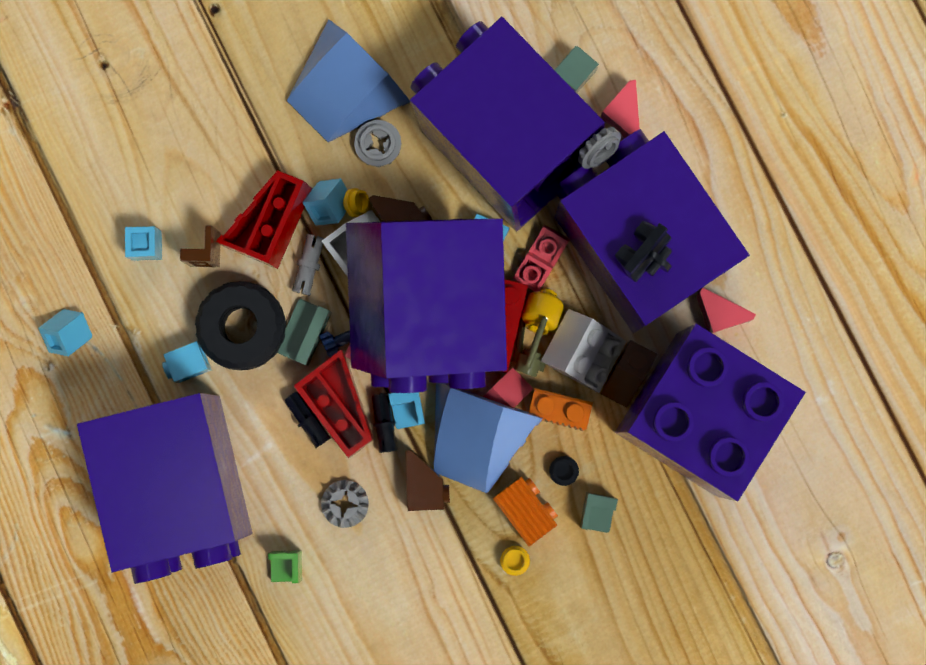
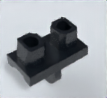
[615,221,672,282]

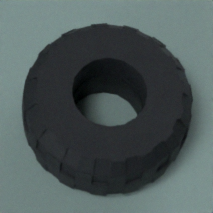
[195,281,286,371]

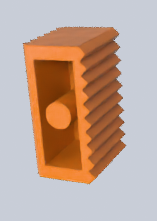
[528,388,593,431]
[492,476,558,546]

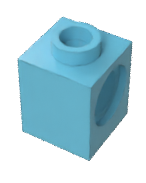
[162,341,212,383]

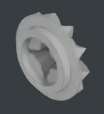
[354,120,402,167]
[577,127,621,169]
[321,480,369,528]

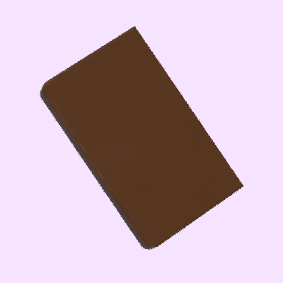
[180,225,221,267]

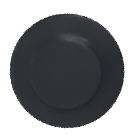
[549,456,579,486]

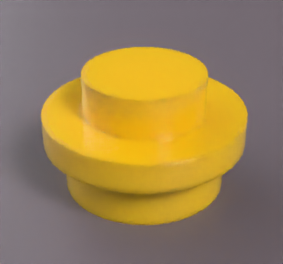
[343,188,370,218]
[500,545,530,576]

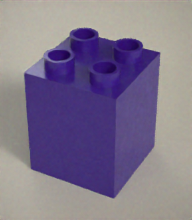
[410,16,605,232]
[554,129,750,334]
[346,219,507,393]
[614,323,806,502]
[77,393,253,584]

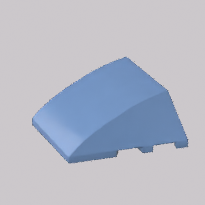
[287,20,410,142]
[434,383,543,493]

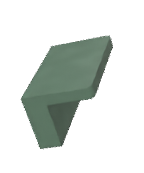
[277,299,332,366]

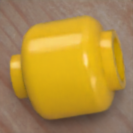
[521,288,564,335]

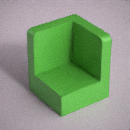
[268,550,302,583]

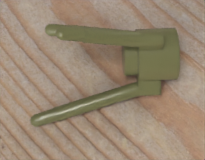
[512,317,547,377]

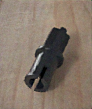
[285,392,331,449]
[372,393,398,453]

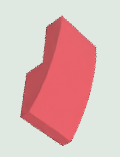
[513,225,570,292]

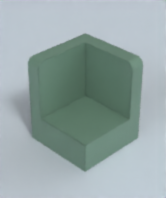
[555,46,599,93]
[580,492,618,533]

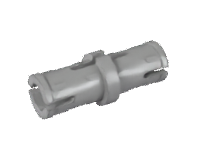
[292,234,325,296]

